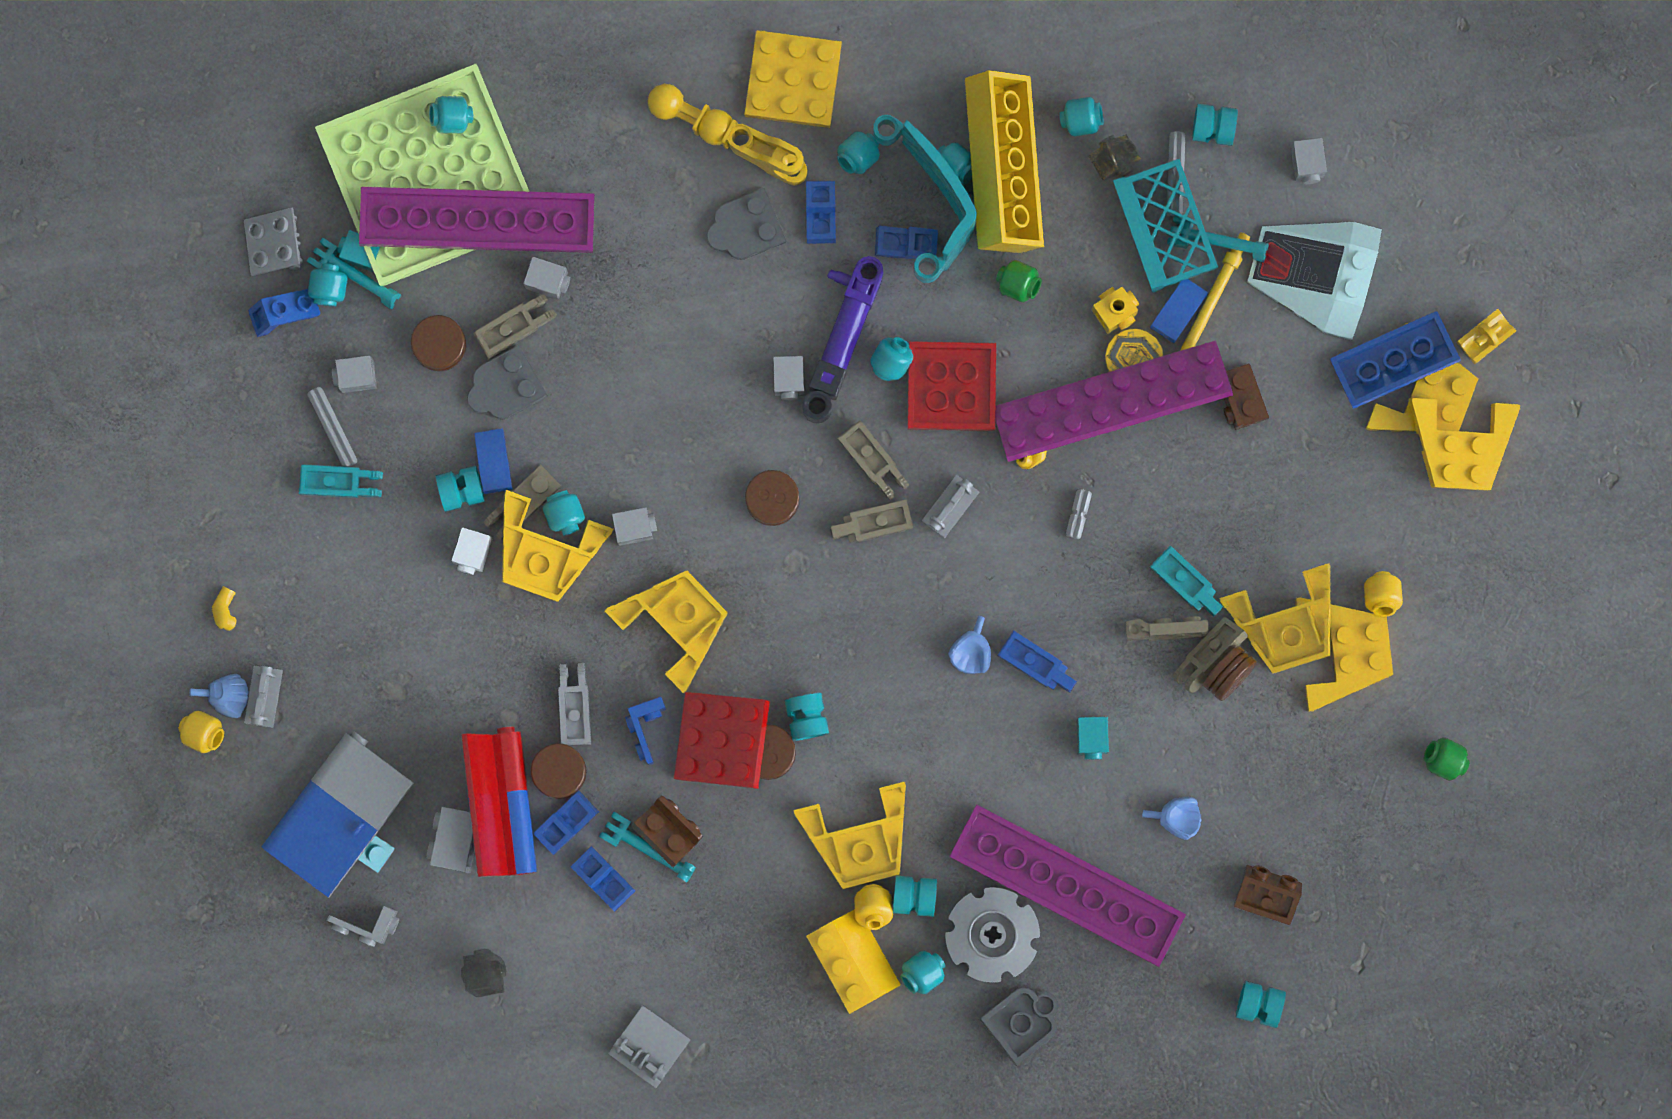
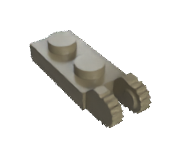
[473,294,557,359]
[837,420,909,500]
[483,465,562,540]
[1173,617,1248,693]

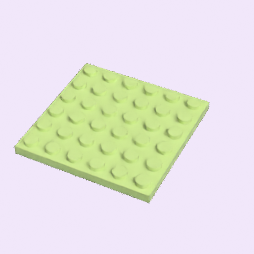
[315,64,529,286]

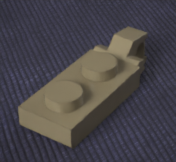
[830,500,913,543]
[1126,616,1209,641]

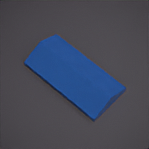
[1330,311,1461,409]

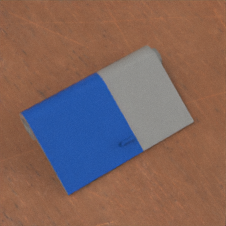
[261,731,414,898]

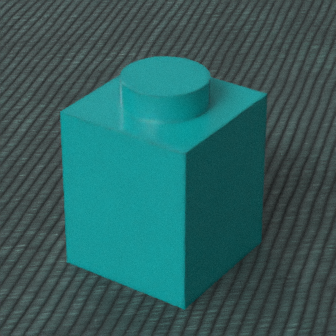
[337,230,380,273]
[1077,717,1109,760]

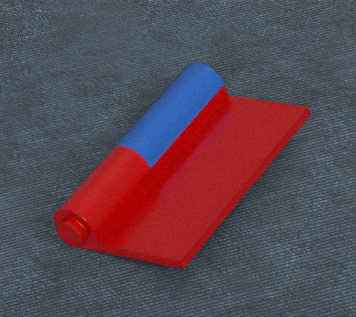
[461,727,537,877]

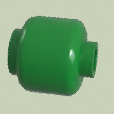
[996,260,1042,303]
[1423,737,1470,781]

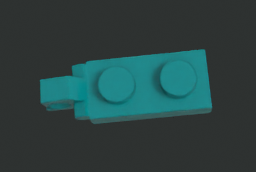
[1149,546,1223,617]

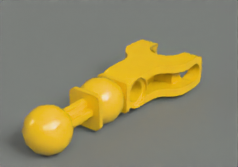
[647,83,808,186]

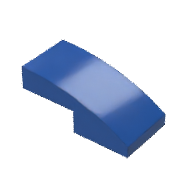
[806,181,836,244]
[874,225,938,259]
[1150,279,1208,343]
[474,428,513,494]
[533,791,599,855]
[571,846,635,911]

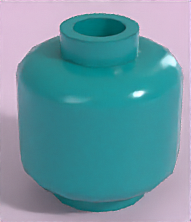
[429,96,473,134]
[1060,97,1104,137]
[837,131,880,174]
[938,142,972,184]
[308,263,348,307]
[870,337,913,381]
[543,490,585,536]
[900,950,945,994]

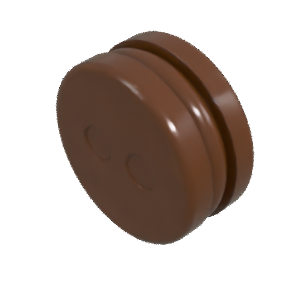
[411,315,466,371]
[745,470,799,526]
[1203,646,1257,701]
[760,724,796,780]
[531,743,587,799]

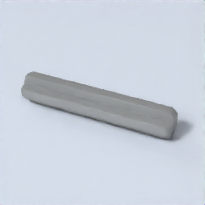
[1167,131,1185,217]
[308,387,357,467]

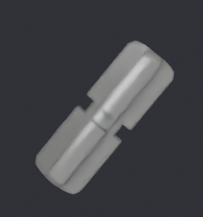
[1066,489,1092,539]

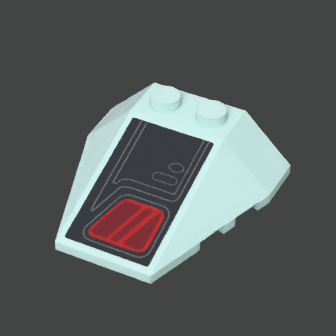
[1247,222,1382,340]

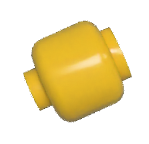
[1364,571,1403,617]
[178,711,224,753]
[854,884,893,930]

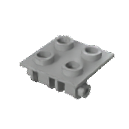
[244,208,303,276]
[608,1005,691,1088]

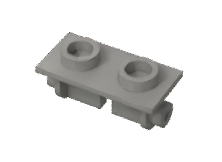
[922,475,980,538]
[244,666,283,728]

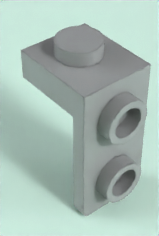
[327,906,399,947]

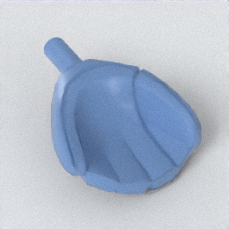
[948,616,991,674]
[189,674,249,718]
[1142,797,1201,840]

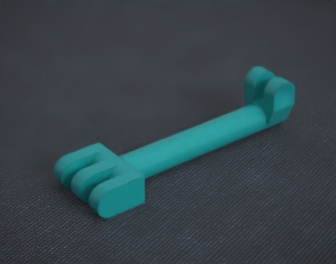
[1167,216,1269,262]
[306,238,401,310]
[599,812,696,882]

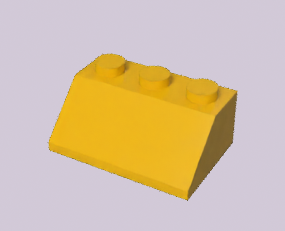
[806,909,901,1014]

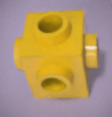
[1092,287,1139,334]

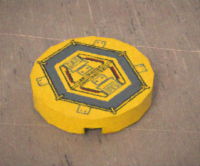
[1105,329,1163,372]

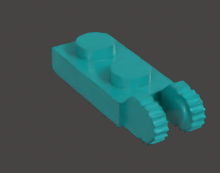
[299,465,383,498]

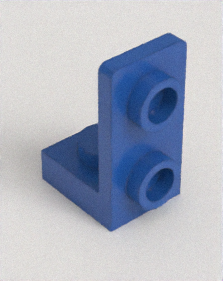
[248,289,320,337]
[625,697,666,765]

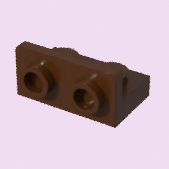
[1223,363,1269,430]
[631,795,703,868]
[1234,865,1302,925]

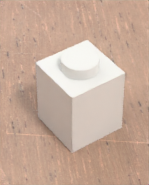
[452,528,493,575]

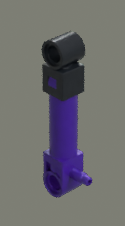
[802,256,883,424]

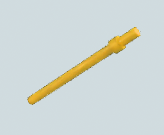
[1180,232,1250,351]

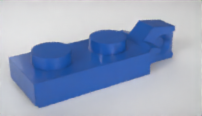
[997,630,1077,693]

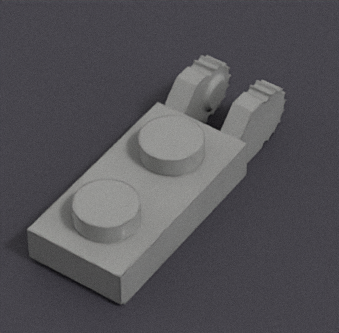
[558,663,591,746]

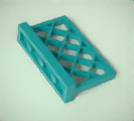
[1113,159,1218,293]

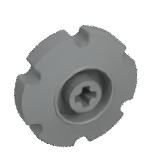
[945,887,1040,983]

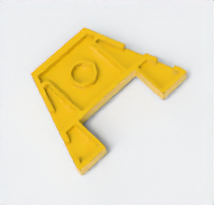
[1366,323,1478,432]
[1408,398,1520,491]
[502,490,613,602]
[1219,563,1330,673]
[605,571,728,694]
[1295,597,1393,712]
[794,782,906,889]

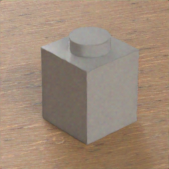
[1291,138,1327,184]
[524,257,570,300]
[332,356,377,393]
[774,356,804,400]
[612,507,657,546]

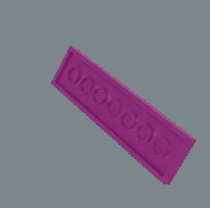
[359,187,595,253]
[995,340,1233,462]
[949,804,1186,967]

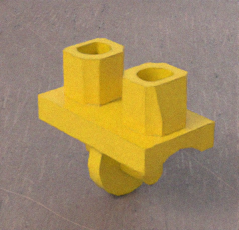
[1456,309,1516,364]

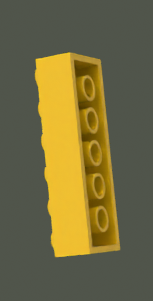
[965,70,1044,253]

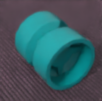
[1192,103,1238,146]
[436,465,485,512]
[784,693,829,741]
[893,875,937,917]
[1236,981,1286,1028]

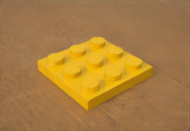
[744,30,842,128]

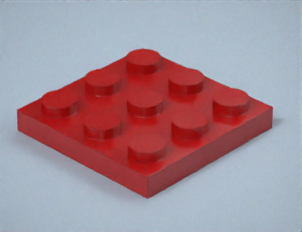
[908,341,996,431]
[674,692,770,789]

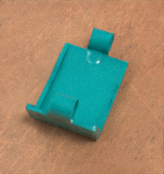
[873,115,977,283]

